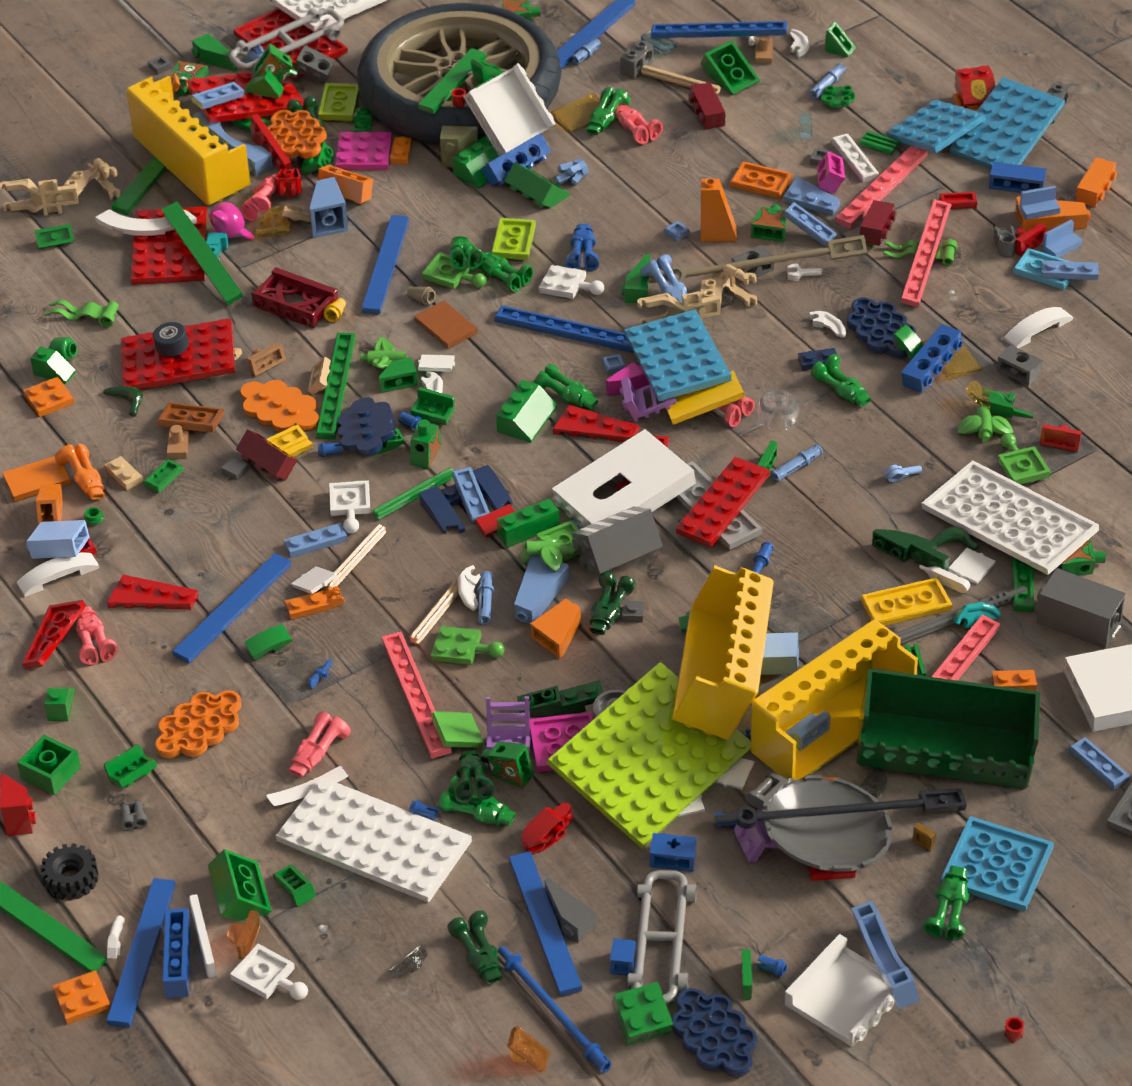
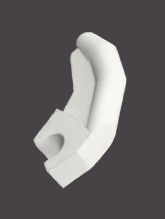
[790,29,810,58]
[810,311,846,338]
[421,371,443,393]
[458,565,481,611]
[107,916,125,959]

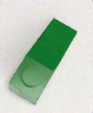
[191,33,238,71]
[621,254,650,303]

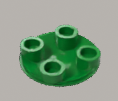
[821,85,855,108]

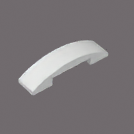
[1004,307,1073,348]
[17,553,99,597]

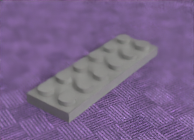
[676,461,762,550]

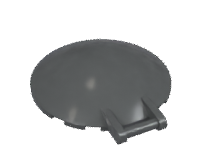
[745,771,892,872]

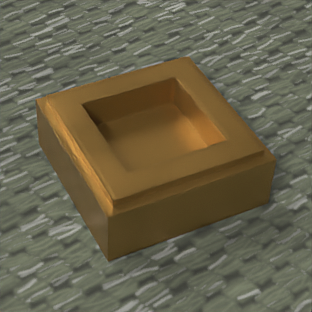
[913,822,936,852]

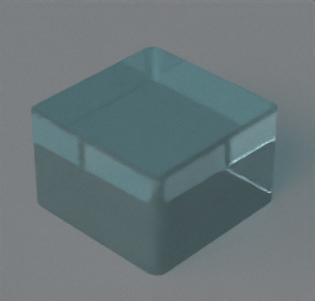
[799,114,813,138]

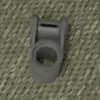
[994,226,1016,257]

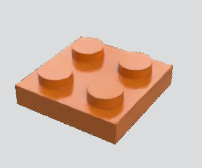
[23,377,74,417]
[52,971,111,1025]

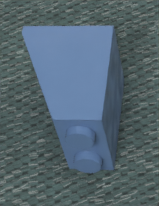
[310,177,348,238]

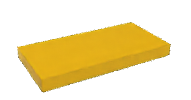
[663,371,745,425]
[861,577,953,626]

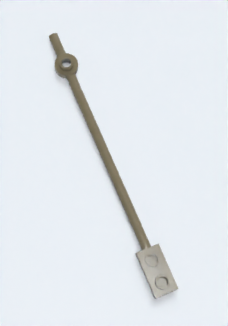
[648,235,867,284]

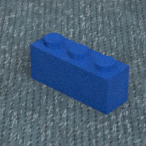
[989,162,1047,193]

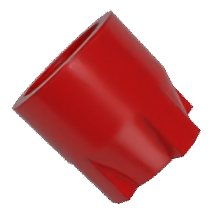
[452,88,466,108]
[1004,1017,1024,1043]

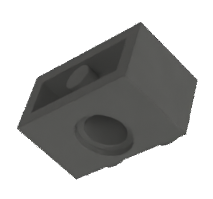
[731,244,774,283]
[997,345,1043,386]

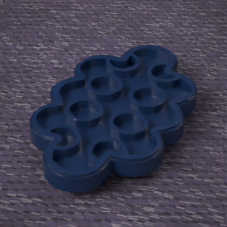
[847,297,916,358]
[338,397,396,456]
[672,988,757,1077]

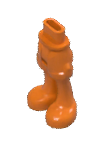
[55,444,105,500]

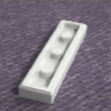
[832,134,879,182]
[189,894,217,978]

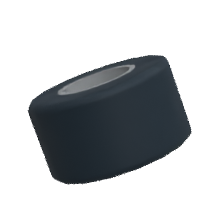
[152,322,189,357]

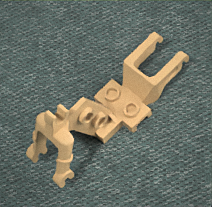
[0,158,121,216]
[637,264,757,325]

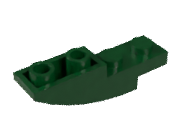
[872,529,949,571]
[517,680,603,717]

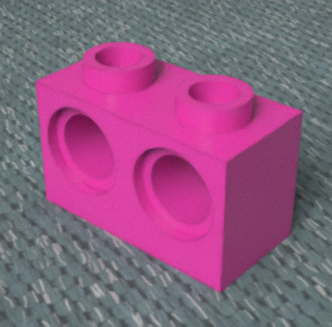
[817,151,845,194]

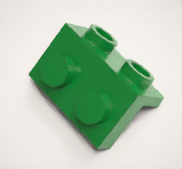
[301,141,334,175]
[411,387,455,425]
[103,744,157,788]

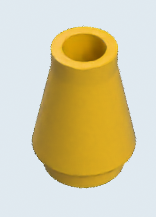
[324,298,346,322]

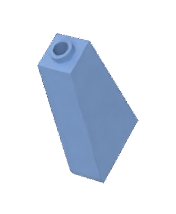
[514,555,569,624]

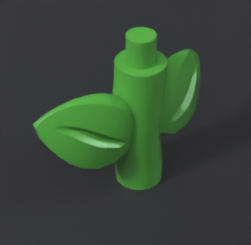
[360,336,406,369]
[958,405,1013,442]
[524,534,574,572]

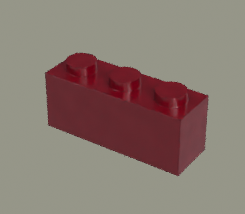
[688,82,726,130]
[860,200,897,246]
[236,429,297,480]

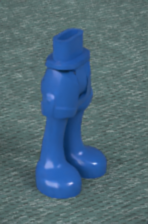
[565,224,599,271]

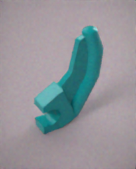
[953,602,1001,629]

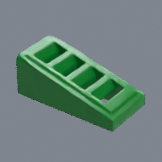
[273,864,316,907]

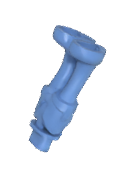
[640,254,687,303]

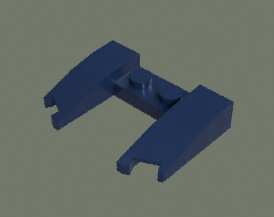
[419,465,513,534]

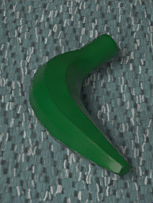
[103,386,143,416]
[931,527,979,551]

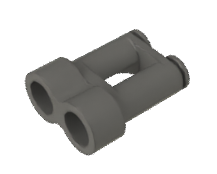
[120,800,148,830]

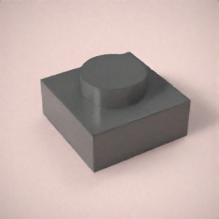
[622,601,644,622]

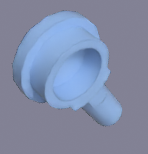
[884,465,922,483]

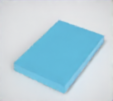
[1013,248,1071,290]

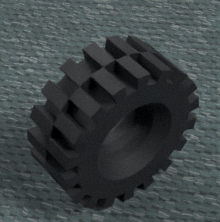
[40,843,99,900]

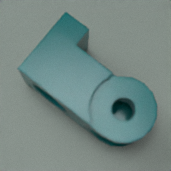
[206,232,228,262]

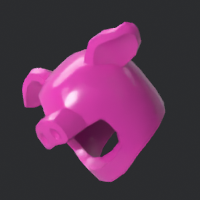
[209,202,254,240]

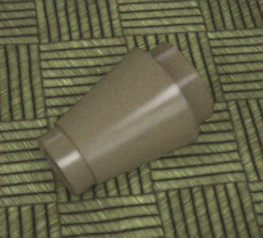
[407,287,436,305]

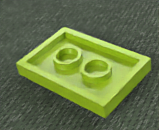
[318,83,359,121]
[492,218,536,260]

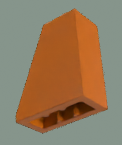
[36,484,63,525]
[530,598,581,659]

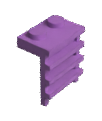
[620,377,676,422]
[486,696,530,754]
[734,810,778,862]

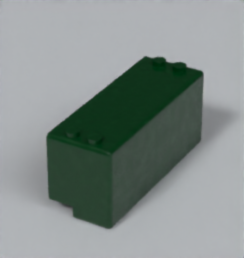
[856,669,1040,789]

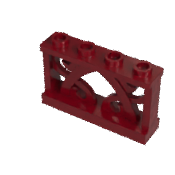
[251,267,338,328]

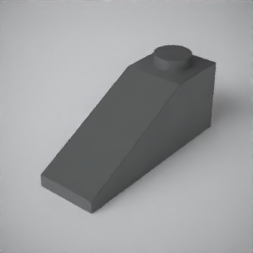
[544,877,597,943]

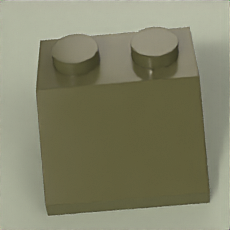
[440,126,478,167]

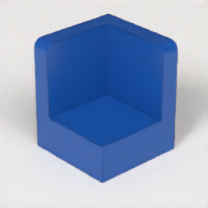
[610,938,636,976]

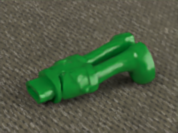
[586,87,631,135]
[449,236,484,270]
[479,251,534,292]
[810,354,871,407]
[534,364,599,410]
[438,776,516,827]
[923,866,969,941]

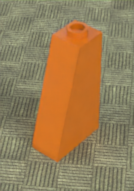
[700,178,737,242]
[1015,197,1090,232]

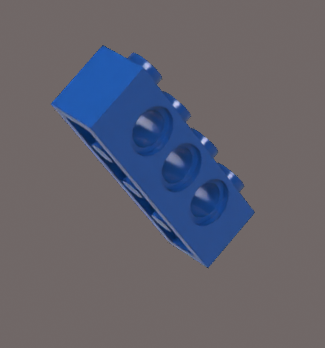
[481,133,551,186]
[901,324,963,393]
[163,908,191,998]

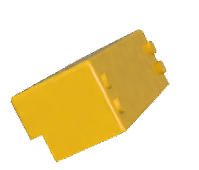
[126,76,251,205]
[672,565,774,740]
[751,620,918,780]

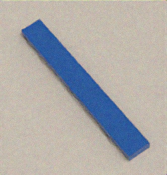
[557,0,635,70]
[651,21,788,39]
[362,215,409,314]
[495,305,634,353]
[173,553,291,664]
[509,851,582,996]
[107,878,176,1027]

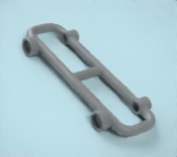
[229,8,344,70]
[628,870,697,1004]

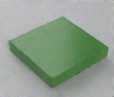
[431,711,484,748]

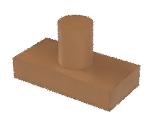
[755,36,773,64]
[247,342,286,376]
[167,425,190,459]

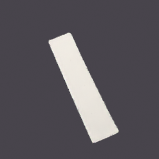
[266,766,348,806]

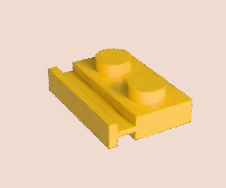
[267,424,313,457]

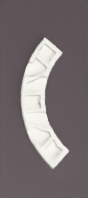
[95,209,197,236]

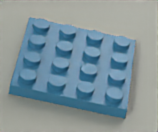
[886,100,986,153]
[940,816,1054,912]

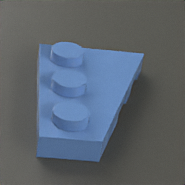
[783,176,840,216]

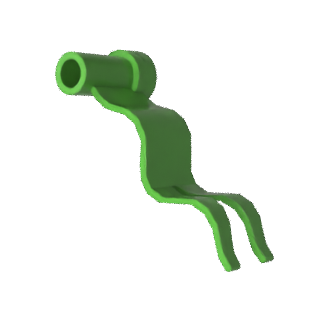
[883,239,957,266]
[44,300,119,328]

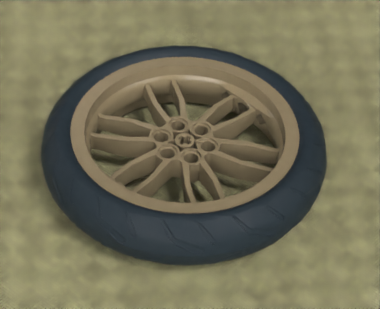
[357,3,561,145]

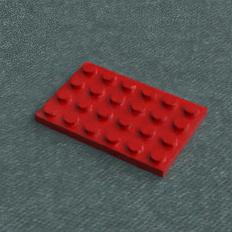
[233,8,348,80]
[186,72,304,123]
[131,206,208,285]
[121,318,236,390]

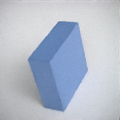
[664,221,690,242]
[602,354,626,375]

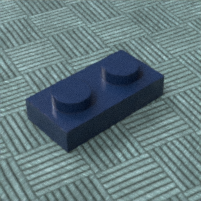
[798,348,838,371]

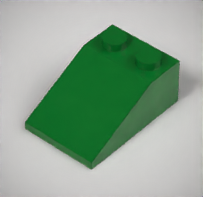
[700,40,760,95]

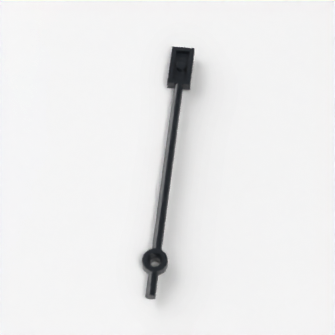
[713,788,967,829]

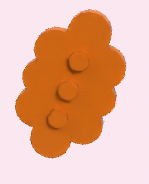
[268,110,327,159]
[240,380,319,432]
[155,690,242,759]

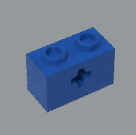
[650,833,697,872]

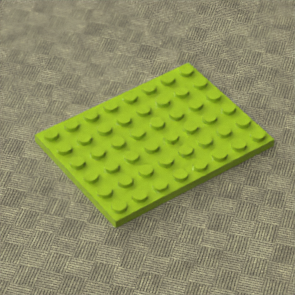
[547,662,751,849]

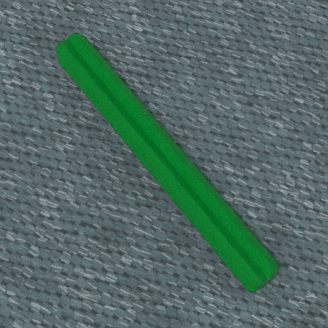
[373,468,454,520]

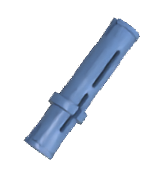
[809,63,846,100]
[771,444,823,483]
[478,571,494,625]

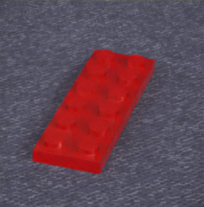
[676,457,769,548]

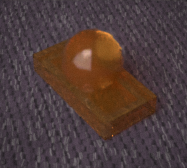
[227,910,261,960]
[507,1026,550,1072]

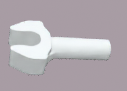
[787,264,822,281]

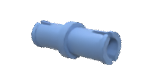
[571,38,601,65]

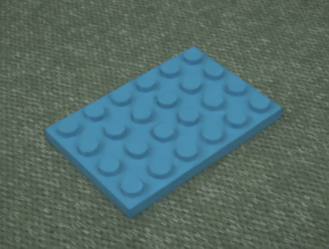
[950,77,1065,169]
[624,309,732,401]

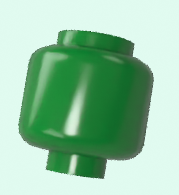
[48,337,78,361]

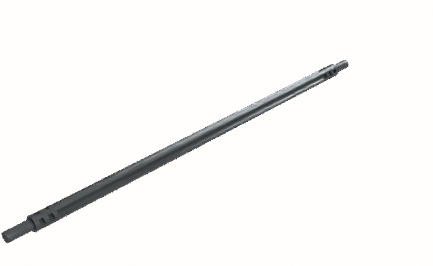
[754,586,1027,699]

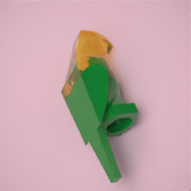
[966,381,1033,419]

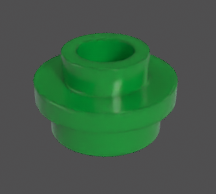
[84,507,104,525]

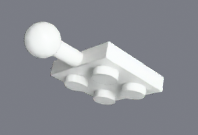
[539,265,604,299]
[329,480,371,534]
[230,944,308,1000]

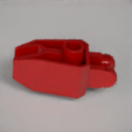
[276,168,302,197]
[520,802,574,854]

